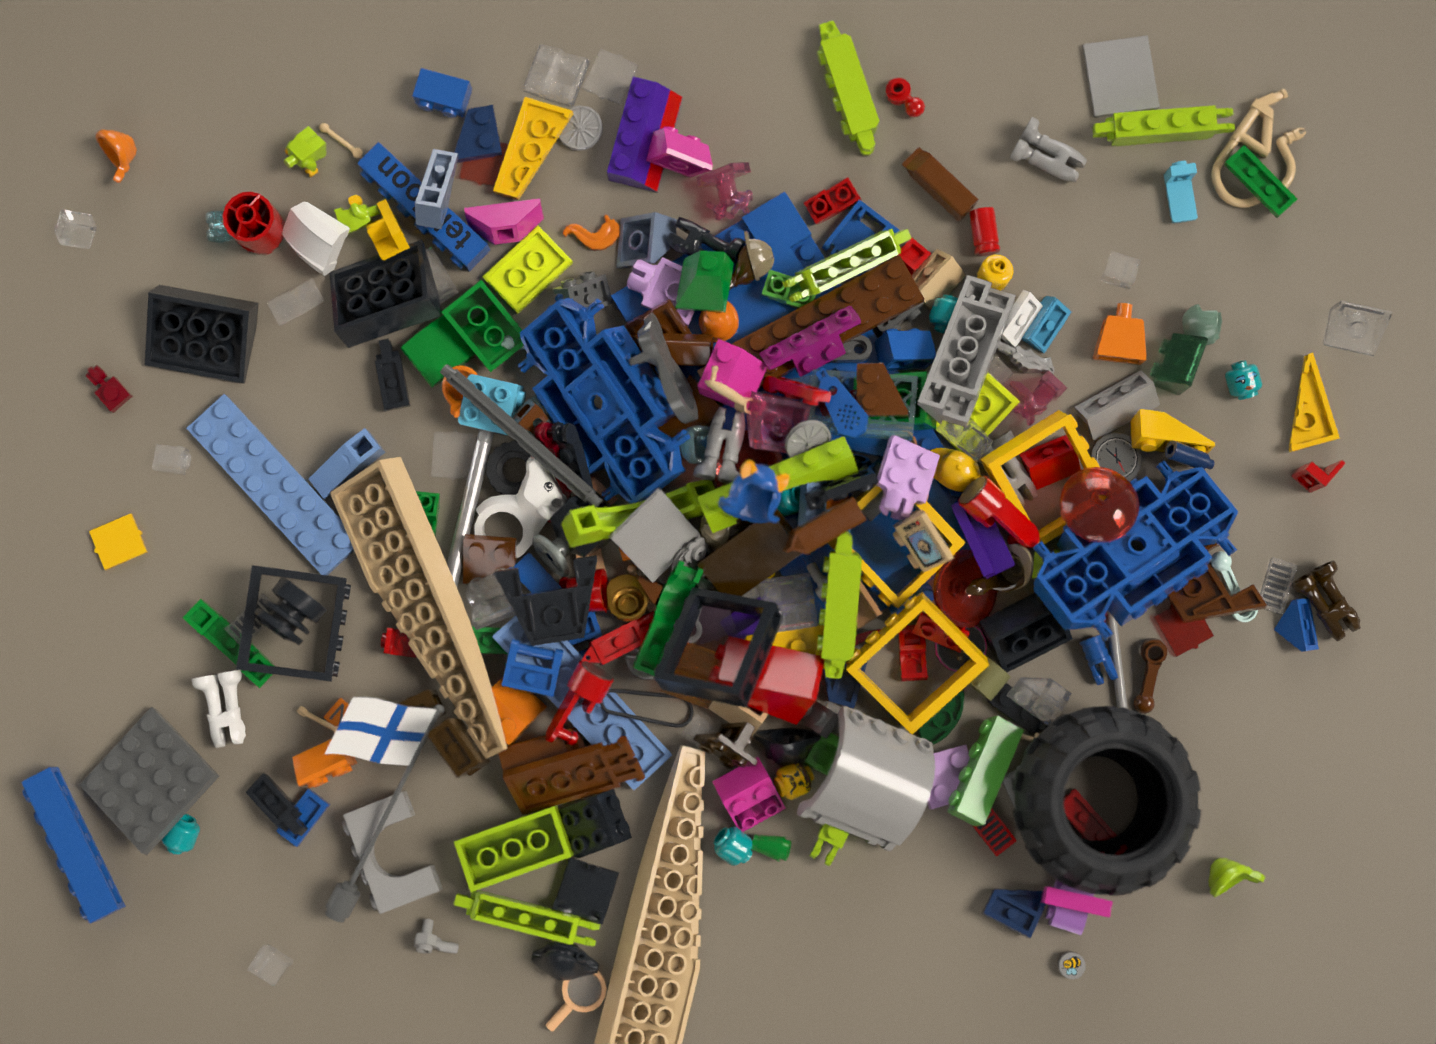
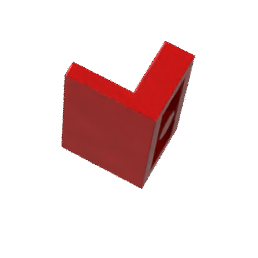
[1019,435,1081,490]
[1291,460,1346,493]

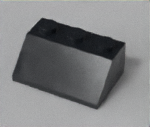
[979,592,1073,673]

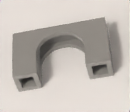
[342,791,443,914]

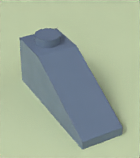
[415,149,458,229]

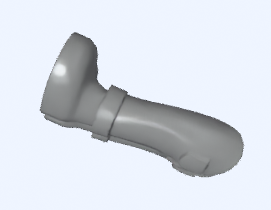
[1009,117,1087,182]
[693,407,745,484]
[971,430,1038,506]

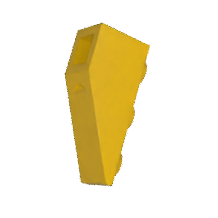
[1130,409,1215,453]

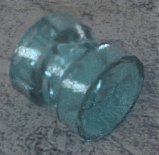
[205,211,233,242]

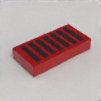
[971,808,1017,857]

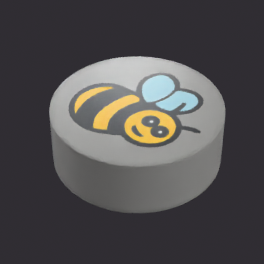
[1058,951,1086,979]

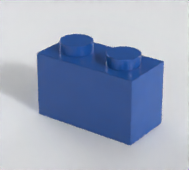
[412,68,472,118]
[874,328,936,370]

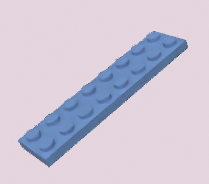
[187,394,354,575]
[492,615,672,790]

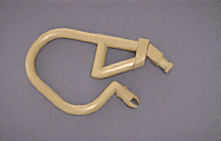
[1211,88,1306,208]

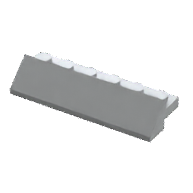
[918,275,1016,428]

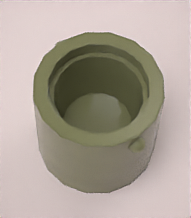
[969,657,1011,701]

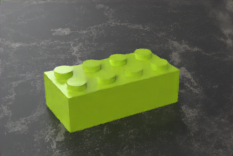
[454,805,574,892]

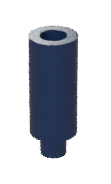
[1165,440,1215,470]

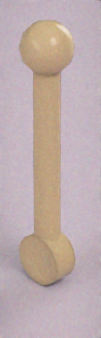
[319,123,363,159]
[627,564,656,612]
[297,706,338,734]

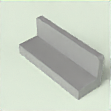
[1075,370,1160,441]

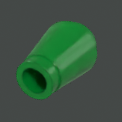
[752,834,792,862]

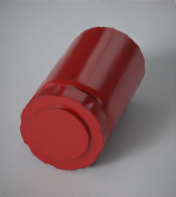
[969,207,1000,256]

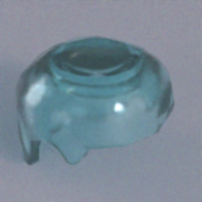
[680,425,710,465]

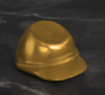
[606,574,649,622]

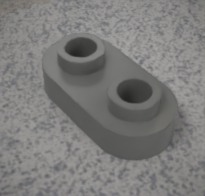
[830,335,872,363]

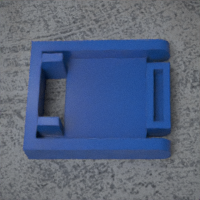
[822,199,899,276]

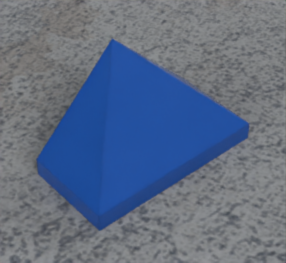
[1274,598,1319,652]

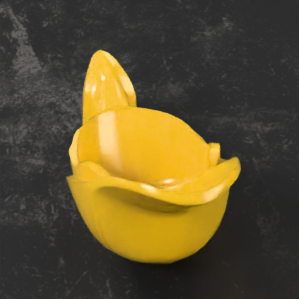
[930,448,982,492]

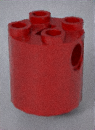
[223,191,285,255]

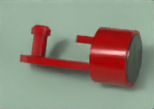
[959,476,1040,548]
[545,661,614,745]

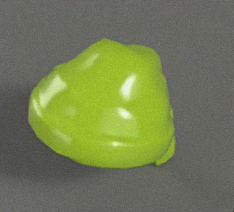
[1208,858,1265,897]

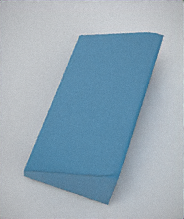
[1022,296,1072,353]

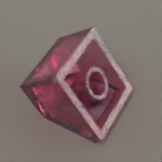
[746,391,811,453]

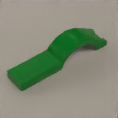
[633,560,704,676]

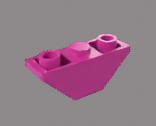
[464,198,544,245]

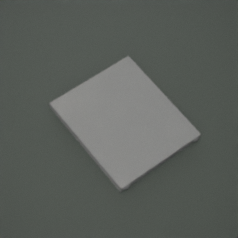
[1083,36,1160,118]
[609,488,701,582]

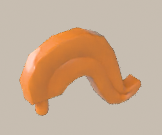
[563,215,620,251]

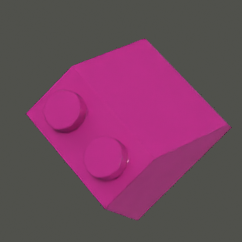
[646,126,713,178]
[697,339,767,410]

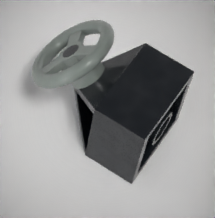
[532,493,612,577]

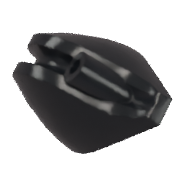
[754,728,821,766]
[531,941,599,981]

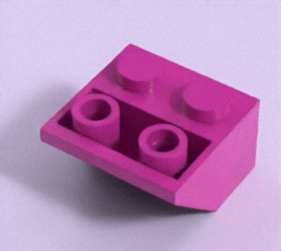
[712,757,786,832]

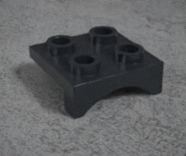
[552,857,620,925]

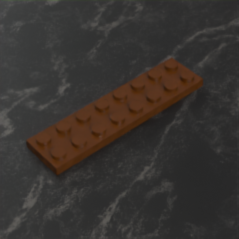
[732,255,925,389]

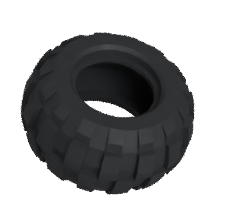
[1012,706,1201,896]

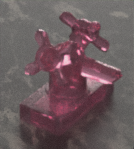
[696,162,753,221]
[1009,370,1067,426]

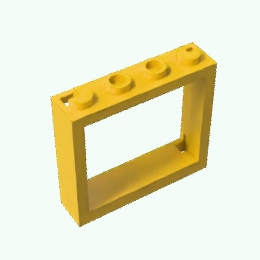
[980,410,1112,550]
[828,484,965,608]
[846,592,989,734]

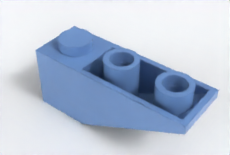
[309,428,386,499]

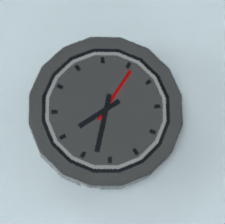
[1090,433,1142,485]

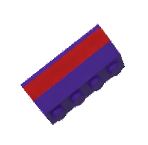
[607,76,683,193]

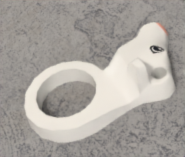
[474,456,568,558]

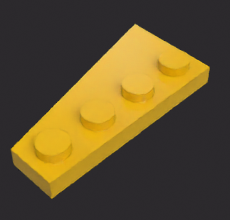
[493,97,574,201]

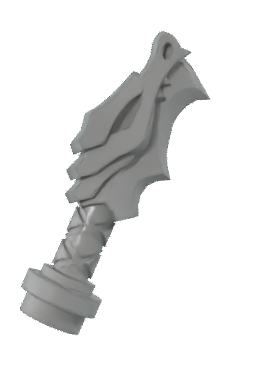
[996,339,1055,376]

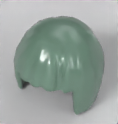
[1182,304,1222,346]

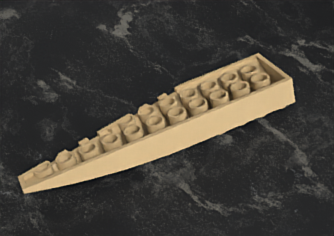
[330,457,507,759]
[594,745,705,1044]

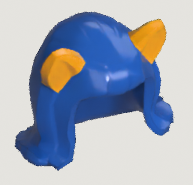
[718,460,789,523]

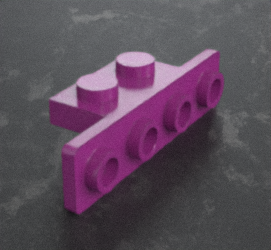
[759,306,861,377]

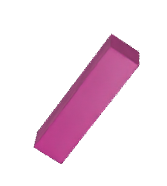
[1041,886,1113,918]

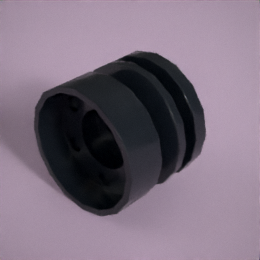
[254,576,327,646]

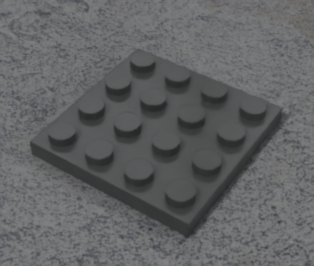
[80,707,219,855]

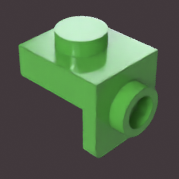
[804,733,839,775]

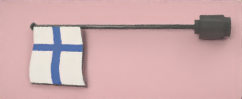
[325,696,444,923]

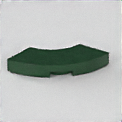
[918,689,965,745]

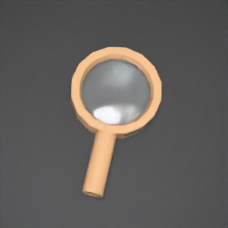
[545,971,607,1032]

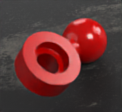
[886,78,925,117]

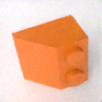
[491,678,547,745]

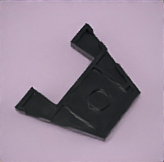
[494,555,597,646]

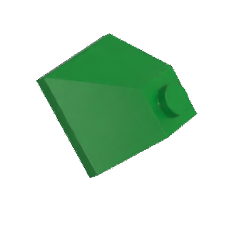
[675,251,734,313]

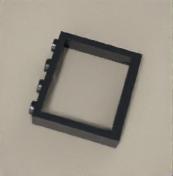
[236,565,351,682]
[653,587,784,708]

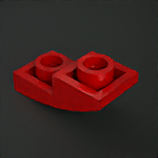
[804,177,862,225]

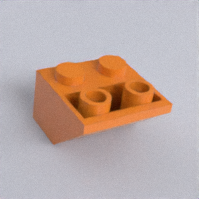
[292,739,357,789]

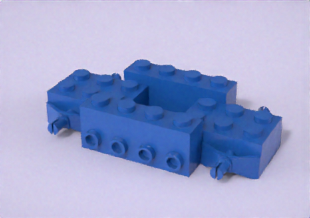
[518,298,690,504]
[1033,460,1238,640]

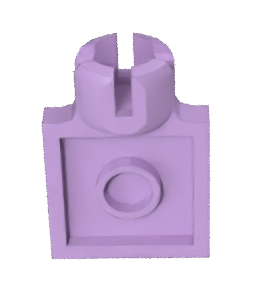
[627,257,695,326]
[875,435,940,520]
[927,744,970,809]

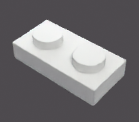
[1001,290,1043,347]

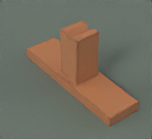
[591,476,618,506]

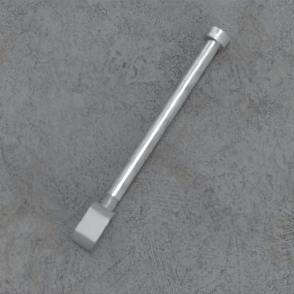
[447,429,494,587]

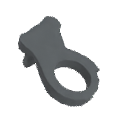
[629,312,698,424]

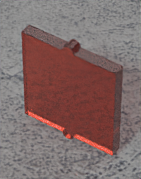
[460,142,509,186]
[1154,604,1214,657]

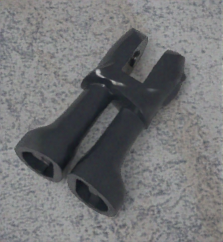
[665,217,746,263]

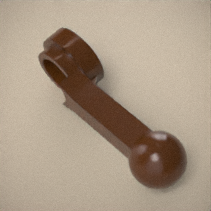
[1134,638,1168,714]

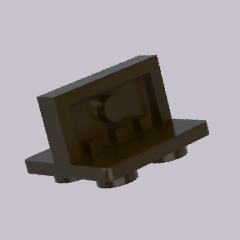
[693,722,758,768]

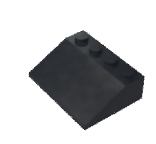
[329,239,441,348]
[145,284,258,384]

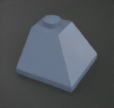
[616,212,677,269]

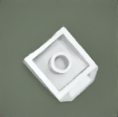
[282,202,350,276]

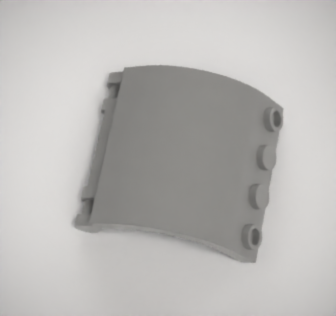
[797,706,935,851]

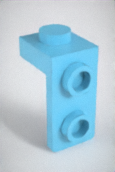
[1164,161,1198,223]

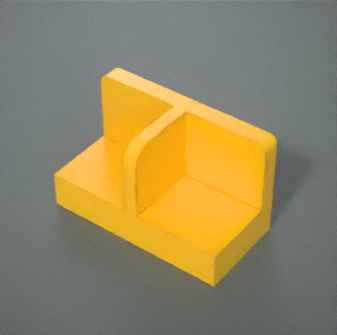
[366,199,410,260]

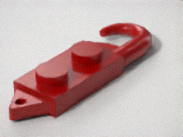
[581,611,654,667]

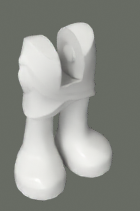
[192,670,246,748]

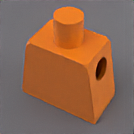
[1093,303,1146,365]

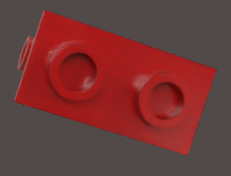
[912,612,969,653]

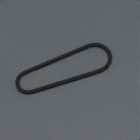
[600,689,694,728]

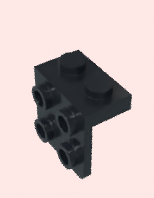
[559,789,632,859]

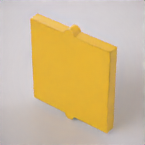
[89,513,148,570]

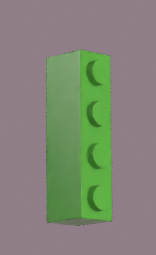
[947,716,1024,826]

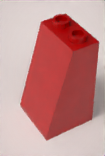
[709,636,824,725]

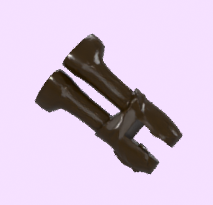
[1291,560,1361,642]

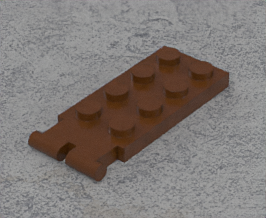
[503,736,645,815]

